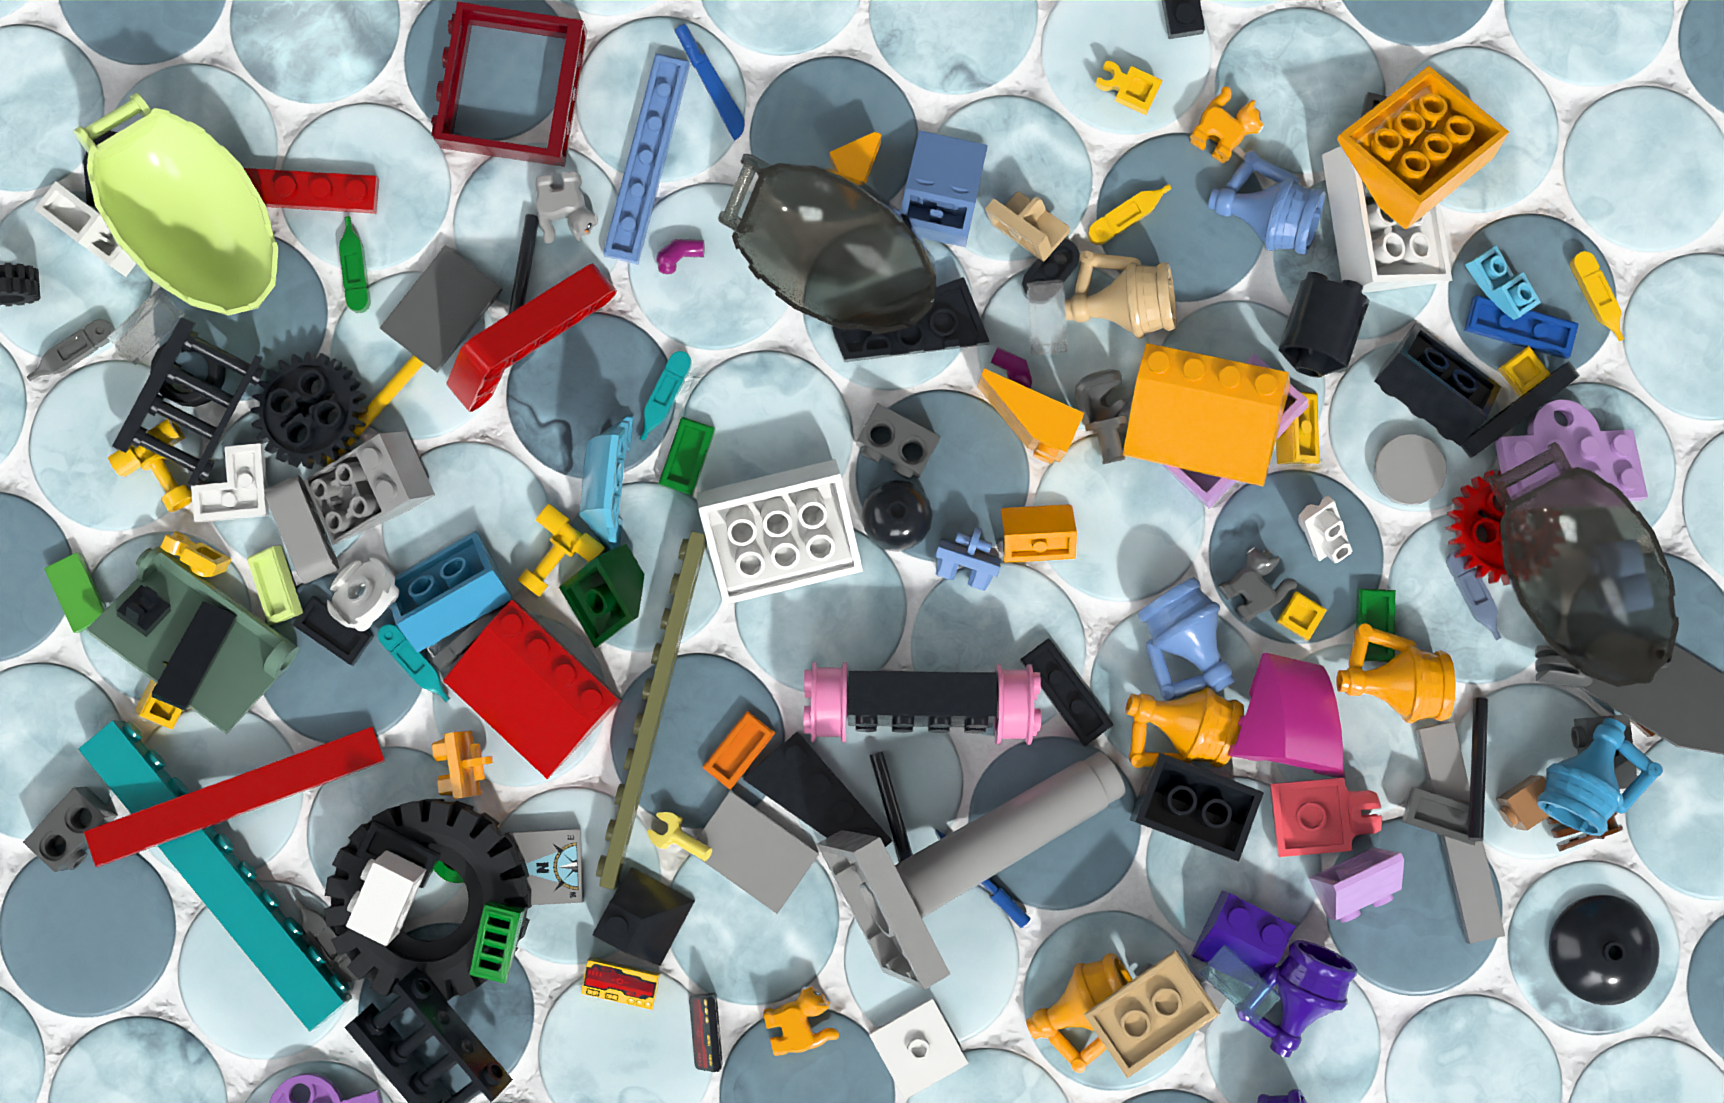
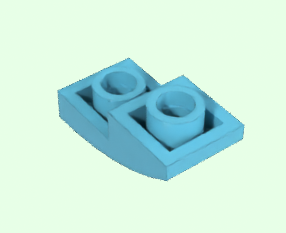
[1465,245,1541,320]

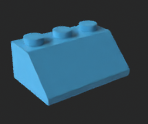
[390,530,513,653]

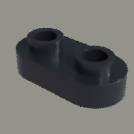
[1021,239,1080,304]

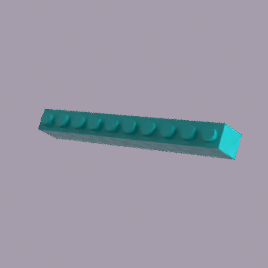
[78,720,352,1032]

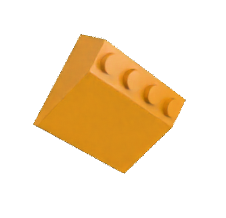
[1337,66,1509,230]
[1123,343,1290,487]

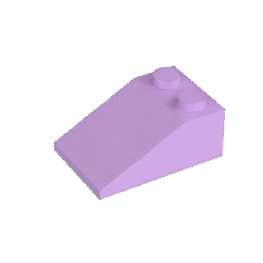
[1309,847,1404,923]

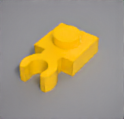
[1095,61,1163,115]
[160,531,232,577]

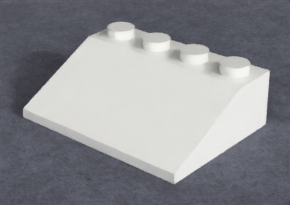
[1322,146,1452,292]
[696,459,863,605]

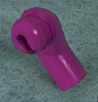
[656,239,705,275]
[990,347,1032,388]

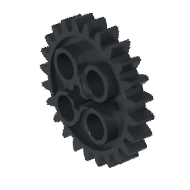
[250,352,368,469]

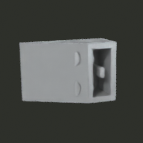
[304,431,435,545]

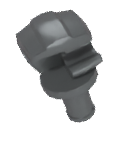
[1075,369,1127,464]

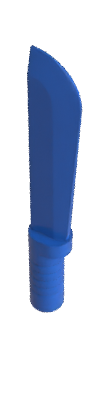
[675,24,745,141]
[935,829,1031,928]

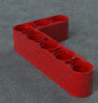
[446,263,617,412]

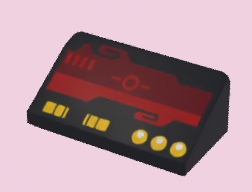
[689,993,723,1072]

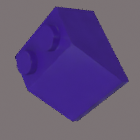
[1191,890,1296,987]

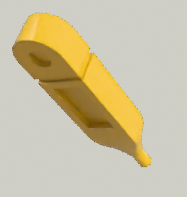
[1088,184,1171,245]
[1570,251,1624,342]

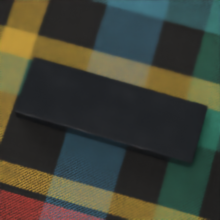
[152,601,237,712]
[1020,638,1114,746]

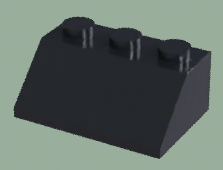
[1374,322,1502,446]
[1130,753,1264,862]

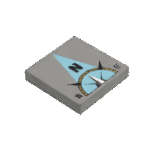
[509,829,584,905]

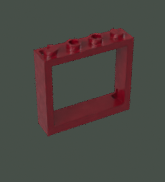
[431,1,587,167]

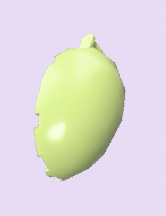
[73,92,278,315]

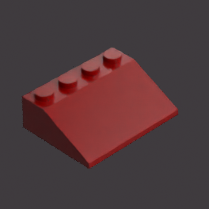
[443,600,622,779]

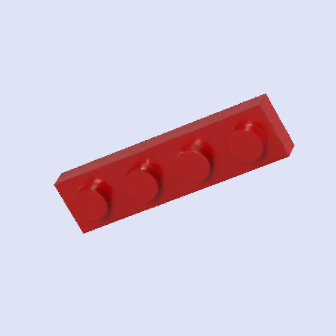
[244,168,379,214]

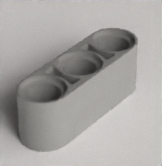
[264,475,339,584]

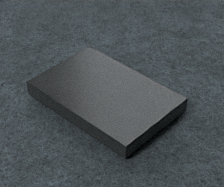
[379,245,503,373]

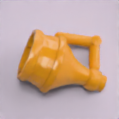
[1336,623,1456,724]
[1125,687,1244,768]
[1026,953,1133,1073]

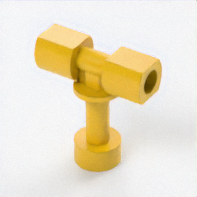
[107,419,192,512]
[517,504,607,597]

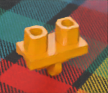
[432,730,493,799]

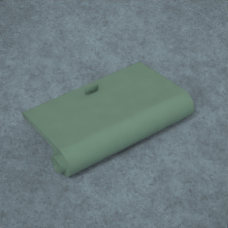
[86,546,299,734]

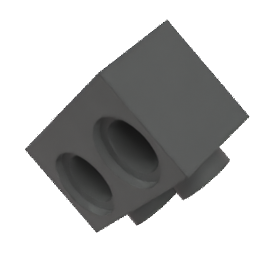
[857,403,941,480]
[23,786,118,872]

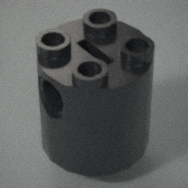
[1278,272,1370,378]

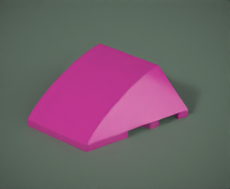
[1227,653,1346,778]

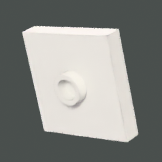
[869,997,969,1100]

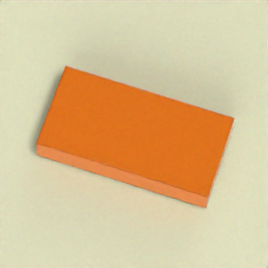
[702,711,776,790]

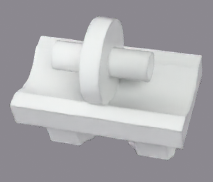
[1298,495,1352,563]

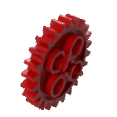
[1445,470,1566,586]

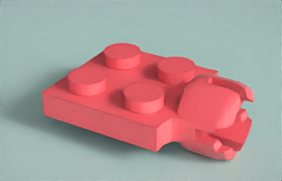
[1270,777,1382,857]

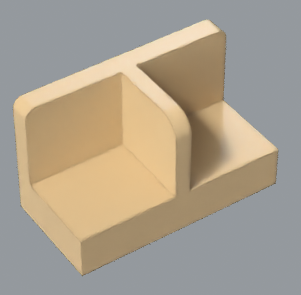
[985,192,1070,262]

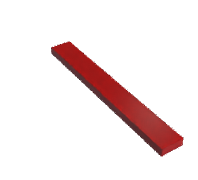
[84,727,385,868]

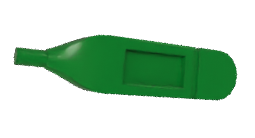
[339,216,371,313]

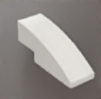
[34,181,136,277]

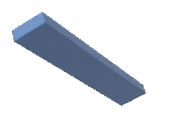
[603,53,690,265]

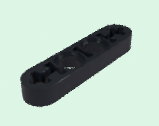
[1461,361,1580,458]

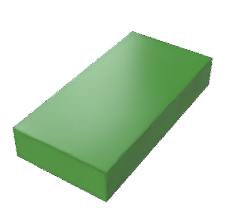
[44,552,106,633]

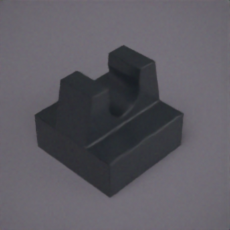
[116,585,171,637]

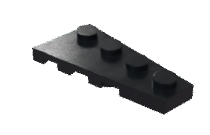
[831,277,990,362]
[743,731,892,847]

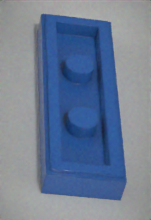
[1464,295,1579,359]

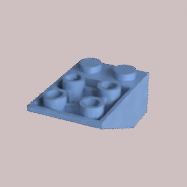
[897,130,988,248]

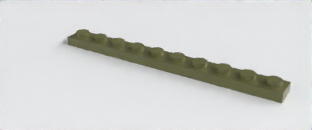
[596,531,707,890]

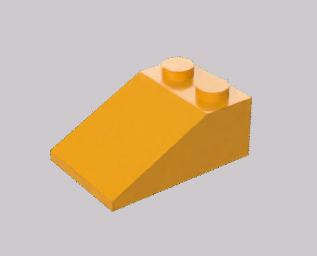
[977,368,1084,464]

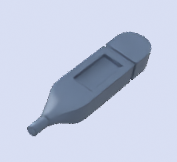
[1446,549,1502,640]

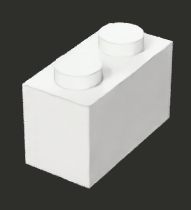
[346,850,426,946]

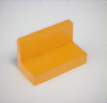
[1001,504,1077,563]

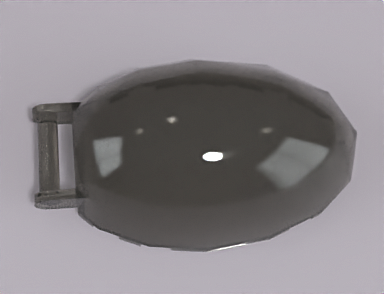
[717,154,936,334]
[1488,442,1679,687]

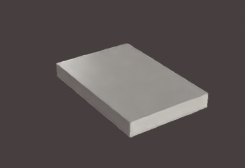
[696,791,819,914]

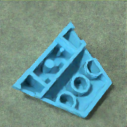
[579,415,634,551]

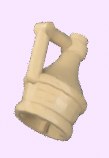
[1064,250,1177,339]

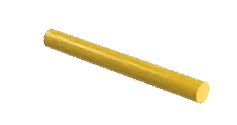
[324,355,424,468]

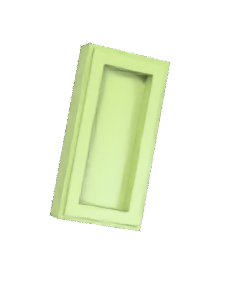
[247,545,303,626]

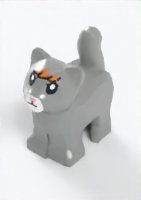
[536,172,598,244]

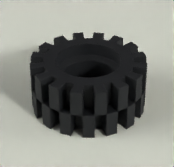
[0,263,41,307]

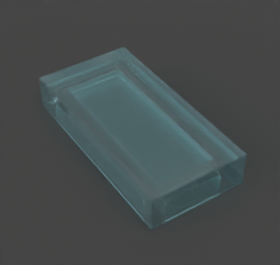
[1200,944,1281,1025]

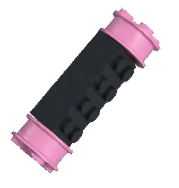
[803,662,1041,745]

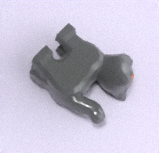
[1217,547,1297,623]

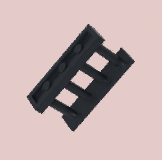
[112,316,266,486]
[344,966,513,1103]

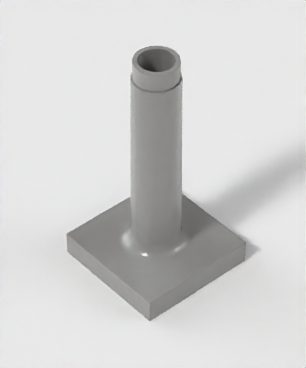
[817,751,1125,990]

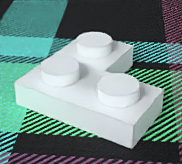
[191,443,270,523]

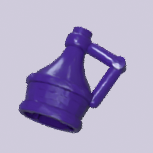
[1235,940,1357,1057]

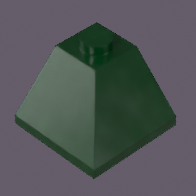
[559,544,645,648]

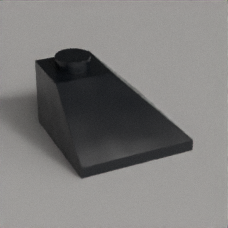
[592,867,695,966]

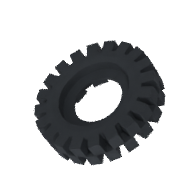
[324,799,532,1001]

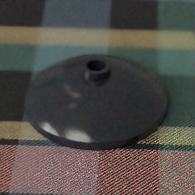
[1549,895,1660,1005]

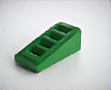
[469,901,525,984]

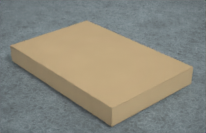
[1083,950,1221,1078]

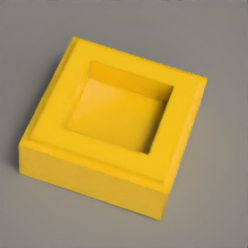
[1498,346,1550,397]
[1276,591,1327,641]

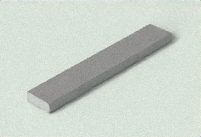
[1416,722,1505,944]

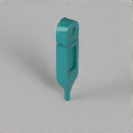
[639,351,692,441]
[378,624,451,702]

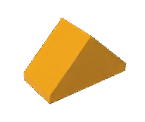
[829,132,882,208]

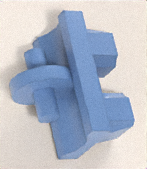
[935,527,1002,591]

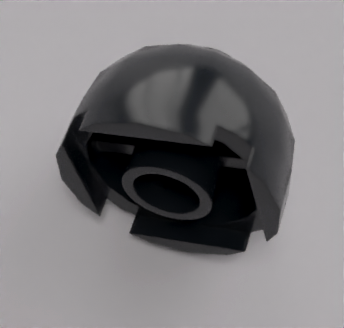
[861,480,933,552]

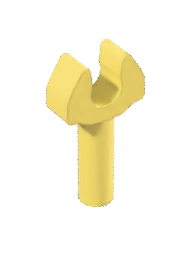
[647,812,712,861]

